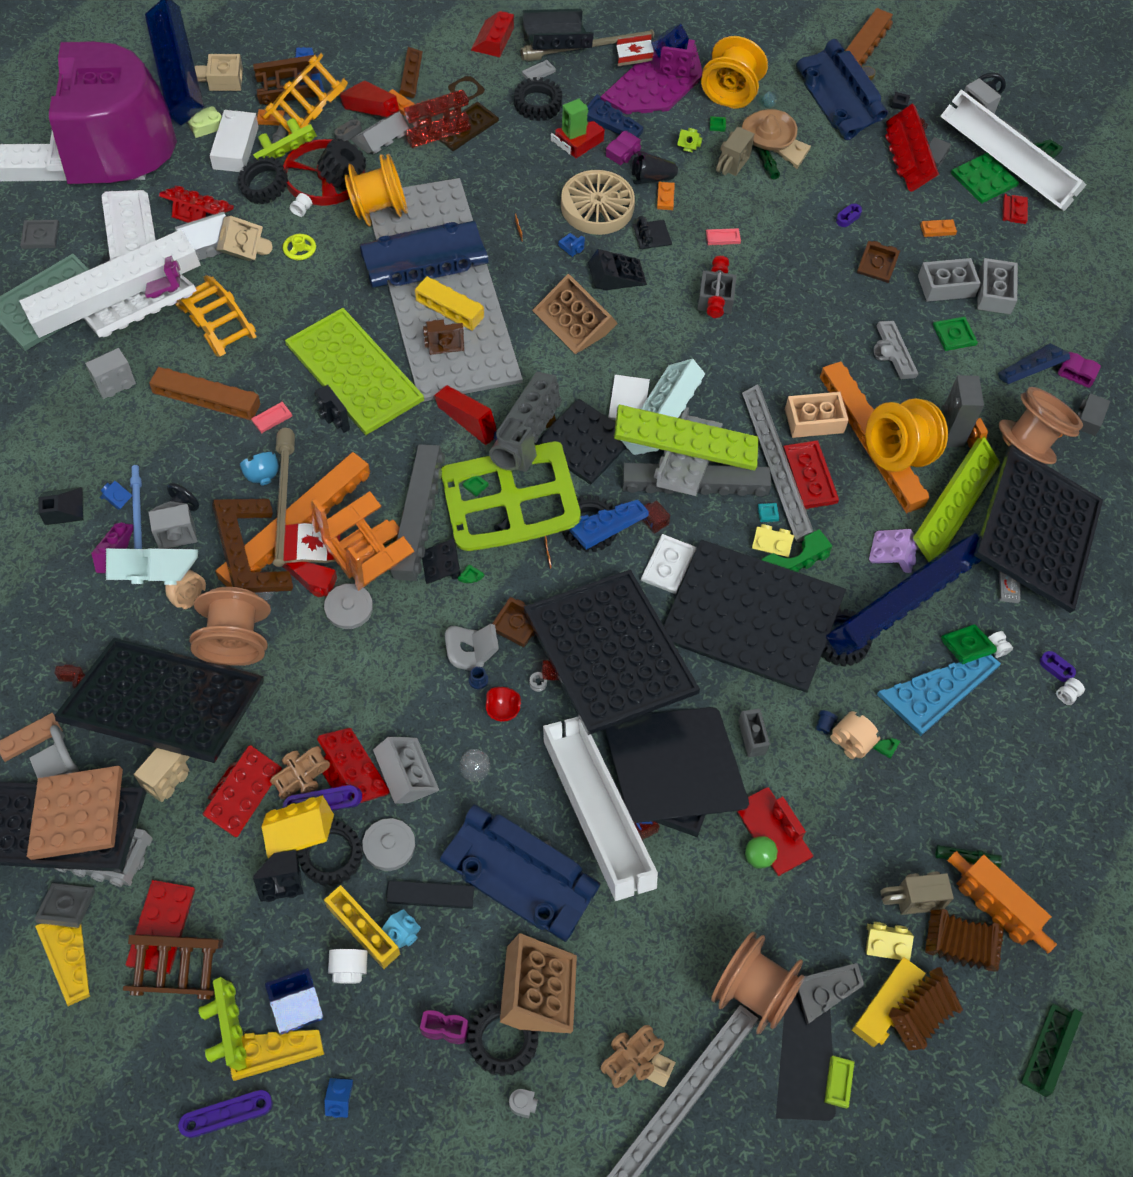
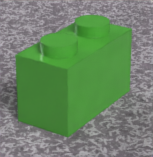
[562,99,588,140]

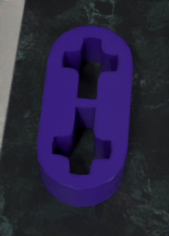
[836,204,862,227]
[1040,651,1076,682]

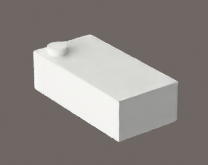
[210,110,258,172]

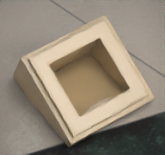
[647,1053,676,1087]

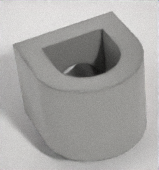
[509,1089,538,1118]

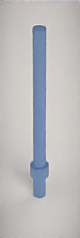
[130,465,142,549]

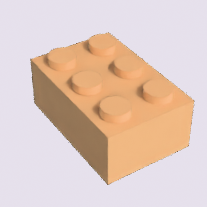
[785,392,849,438]

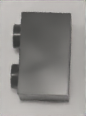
[1077,393,1110,436]

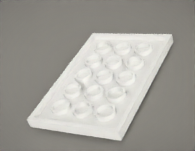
[84,274,197,337]

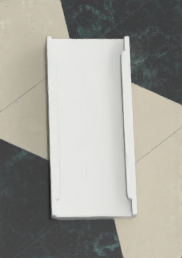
[102,190,156,260]

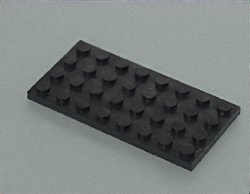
[0,782,147,872]

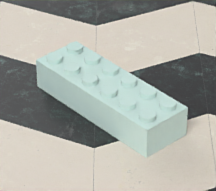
[621,359,705,455]

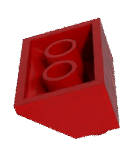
[471,11,514,57]

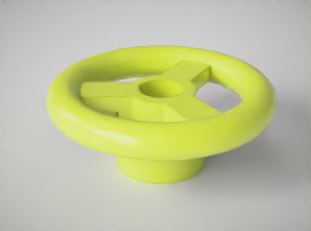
[283,234,316,260]

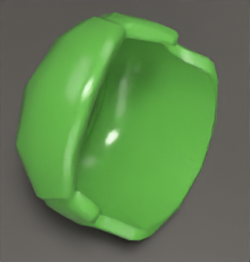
[745,836,778,869]

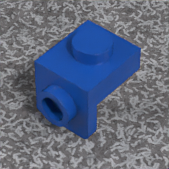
[558,233,585,257]
[99,481,132,510]
[325,1078,353,1118]

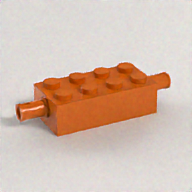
[947,851,1057,954]

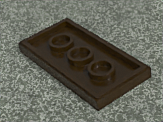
[431,101,499,151]

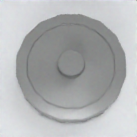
[324,584,373,629]
[362,818,415,871]

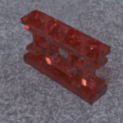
[404,90,471,148]

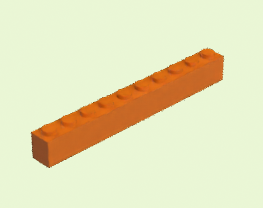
[820,361,929,513]
[216,452,370,587]

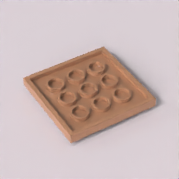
[27,766,123,860]

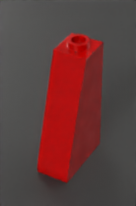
[339,80,400,117]
[434,385,497,445]

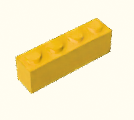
[415,276,484,331]
[324,885,400,969]
[852,957,926,1048]

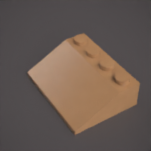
[532,274,618,354]
[500,933,577,1033]

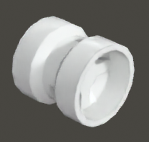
[290,193,312,217]
[988,631,1013,658]
[1056,678,1085,705]

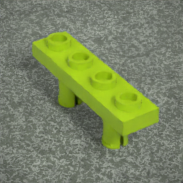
[253,118,317,160]
[199,977,247,1071]

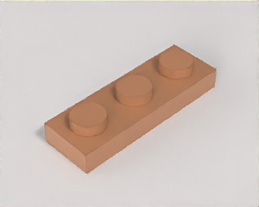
[0,713,63,762]

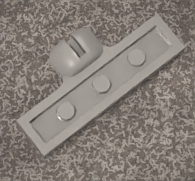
[874,321,918,379]

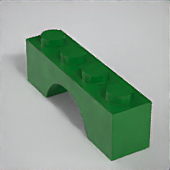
[761,529,832,572]

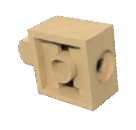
[193,54,243,91]
[216,216,272,261]
[134,748,189,802]

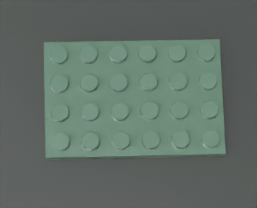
[0,254,89,351]

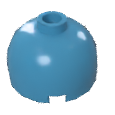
[240,452,279,485]

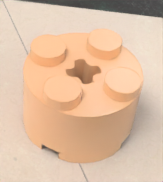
[830,711,880,759]

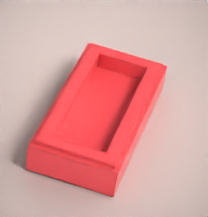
[706,228,741,245]
[251,402,292,434]

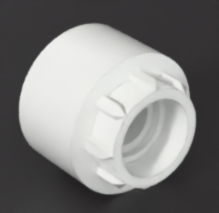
[328,949,368,984]

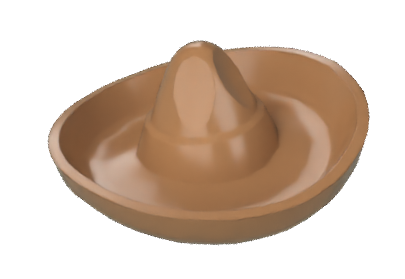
[742,109,798,151]

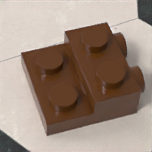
[857,241,900,283]
[423,319,464,355]
[492,597,536,647]

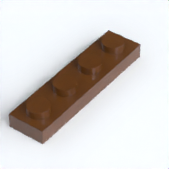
[399,47,423,98]

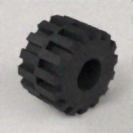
[317,139,366,189]

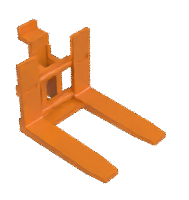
[311,491,415,591]

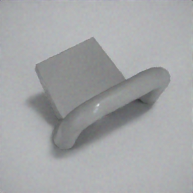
[445,624,499,671]
[30,725,79,779]

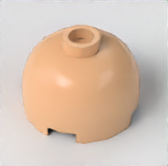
[165,570,206,609]

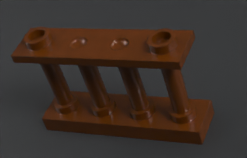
[123,934,223,999]

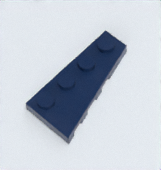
[587,94,643,138]
[998,343,1070,384]

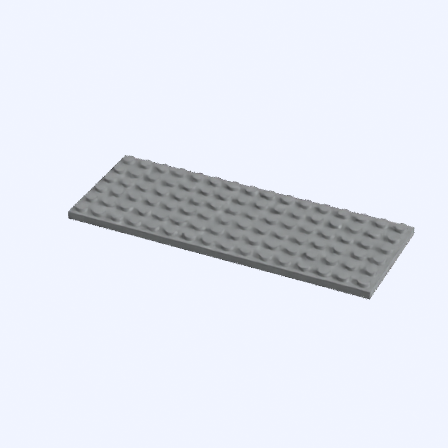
[369,178,523,402]

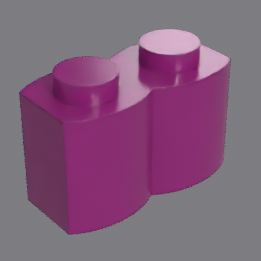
[606,131,641,166]
[1058,352,1101,388]
[420,1010,469,1044]

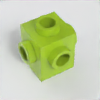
[677,128,702,152]

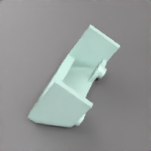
[106,548,198,585]

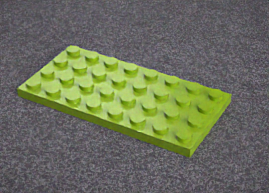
[285,308,424,435]

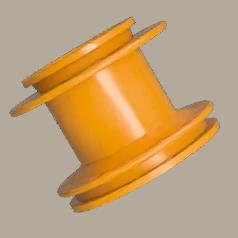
[701,36,768,109]
[345,154,408,227]
[866,398,948,472]

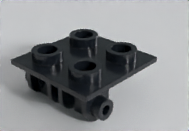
[632,216,672,249]
[422,538,461,584]

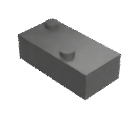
[941,375,984,447]

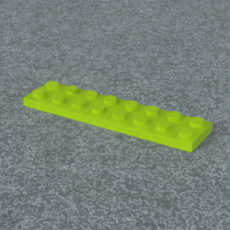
[614,404,758,471]
[913,437,1000,565]

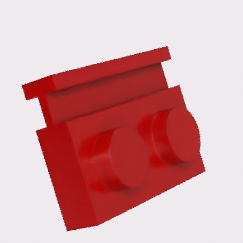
[1003,194,1028,224]

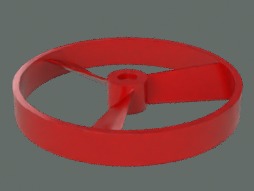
[283,139,365,206]

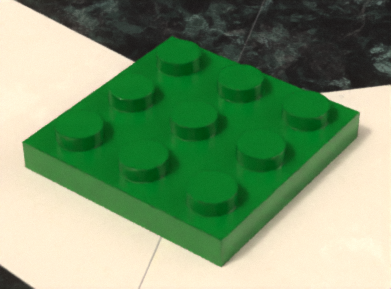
[951,153,1019,204]

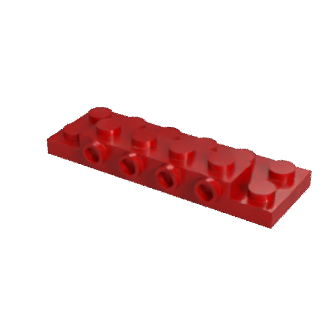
[885,103,939,192]

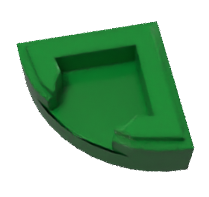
[458,565,485,583]
[873,738,900,759]

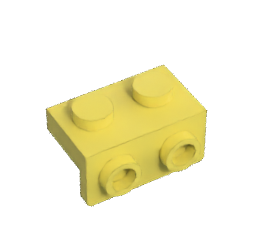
[752,524,794,557]
[866,922,914,961]

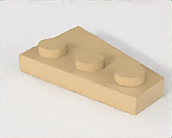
[774,140,811,169]

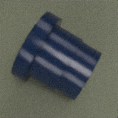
[469,667,488,689]
[815,710,838,734]

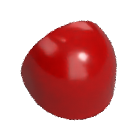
[486,687,521,721]

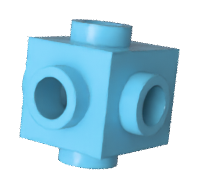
[382,909,421,948]

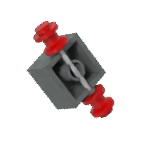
[697,256,737,318]

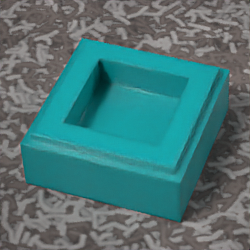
[758,503,779,522]

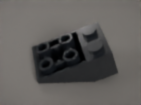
[588,249,647,290]

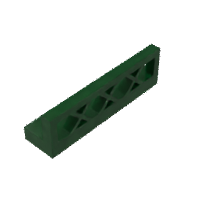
[1021,1003,1083,1097]

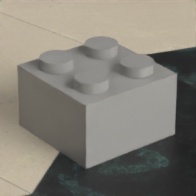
[85,348,136,399]

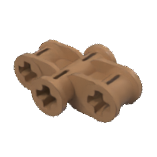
[270,746,330,799]
[601,1025,664,1088]

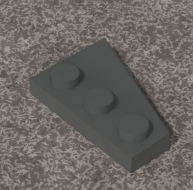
[797,963,864,1024]

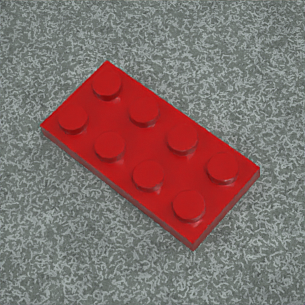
[783,440,839,509]
[125,880,195,974]

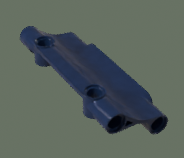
[796,39,888,140]
[360,221,488,288]
[440,804,601,942]

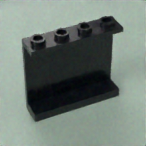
[522,9,594,50]

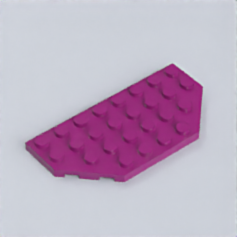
[601,32,703,114]

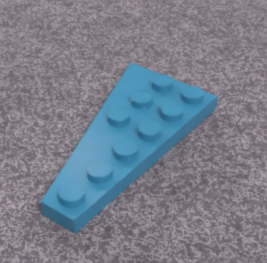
[877,655,1001,736]

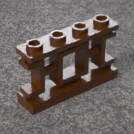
[253,55,321,105]

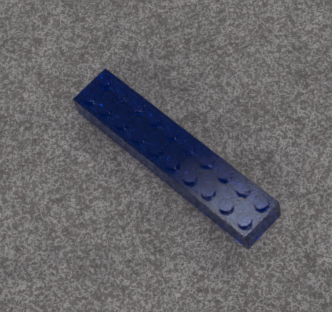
[145,0,204,126]
[826,533,982,655]

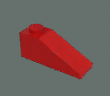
[282,562,337,597]

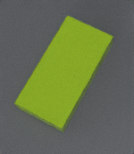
[824,1056,854,1109]

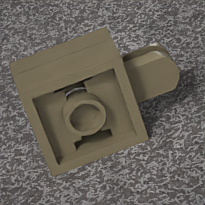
[716,127,755,176]
[880,871,954,915]

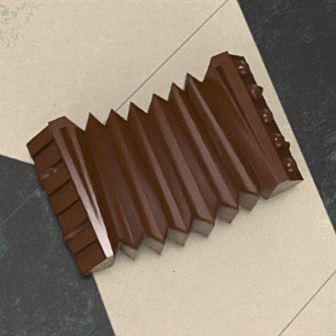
[925,909,1004,972]
[889,967,963,1051]

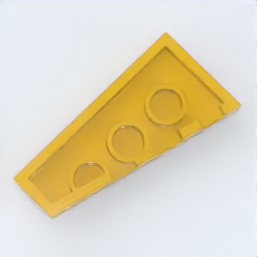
[35,924,90,1006]
[230,1030,324,1081]

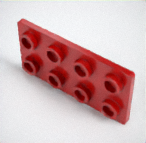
[159,186,234,223]
[317,728,390,803]
[202,745,282,837]
[736,787,813,876]

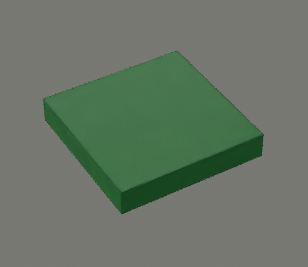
[933,317,978,351]
[941,624,997,665]

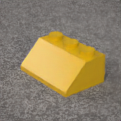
[262,795,334,858]

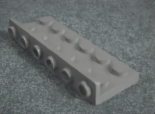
[654,407,723,496]

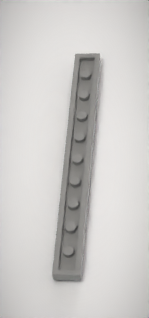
[742,384,814,542]
[607,1005,758,1177]

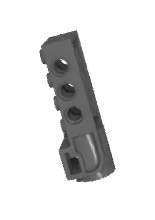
[489,372,561,472]

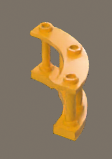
[263,53,348,135]
[175,275,256,356]

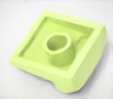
[184,106,222,138]

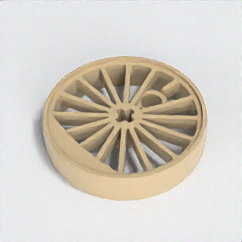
[561,170,635,235]

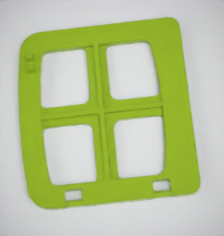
[441,441,581,551]

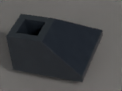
[38,487,84,525]
[253,849,304,902]

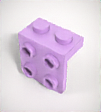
[869,529,919,573]

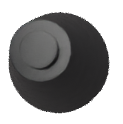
[632,151,678,184]

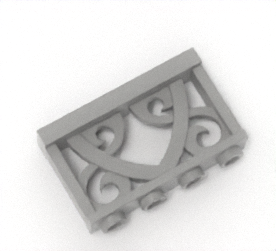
[54,828,153,887]

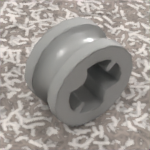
[529,672,547,692]

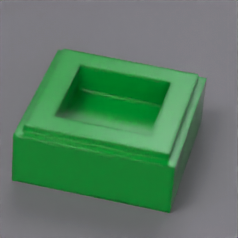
[710,116,726,132]
[463,476,489,497]

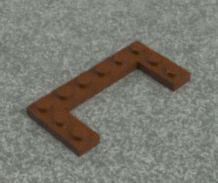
[212,499,293,593]

